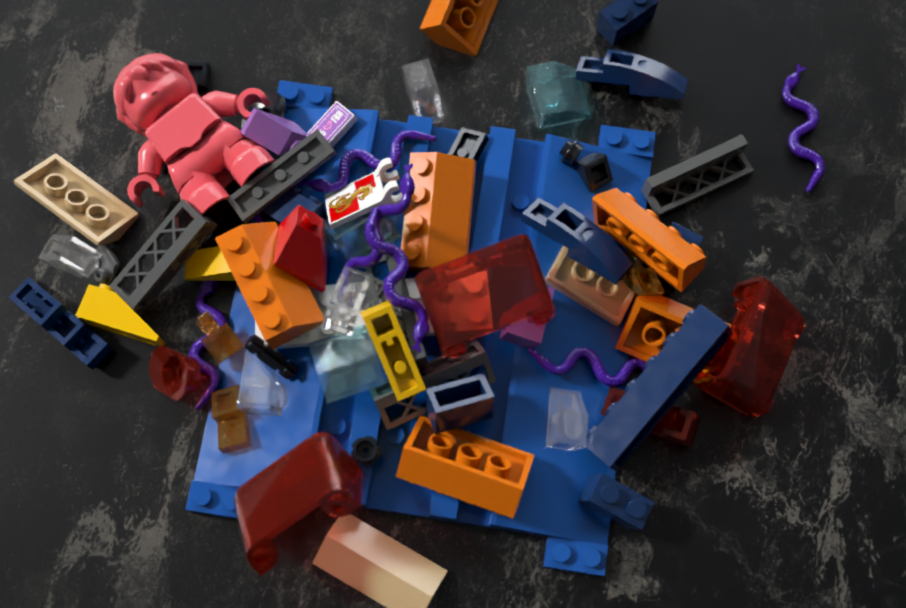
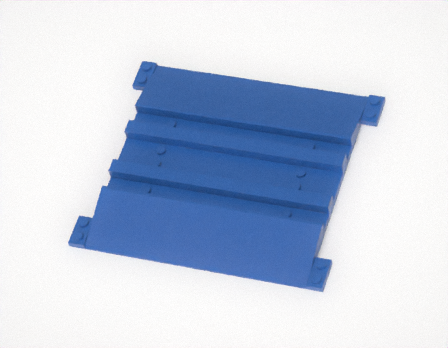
[185,80,656,577]

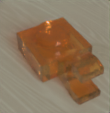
[195,311,244,364]

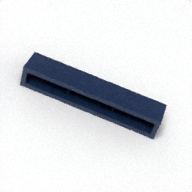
[583,304,733,472]

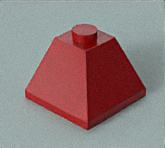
[273,205,329,293]

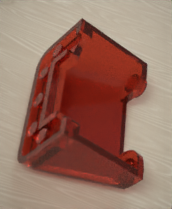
[414,234,556,358]
[693,276,805,417]
[234,432,363,576]

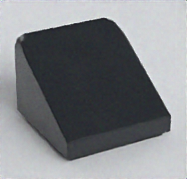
[574,152,613,191]

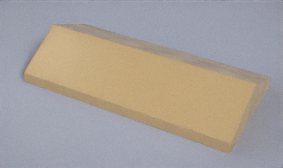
[14,153,139,246]
[312,510,448,608]

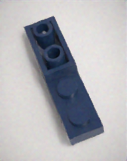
[576,49,688,100]
[521,198,633,284]

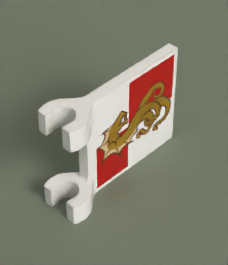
[324,158,403,229]

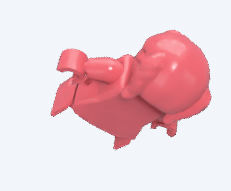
[113,53,275,219]

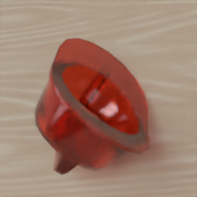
[149,346,206,401]

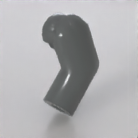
[94,244,120,284]

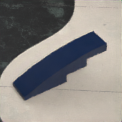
[8,277,113,370]

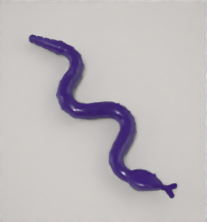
[782,64,825,193]
[298,130,436,193]
[341,163,415,302]
[365,207,429,353]
[189,281,228,410]
[528,347,646,388]

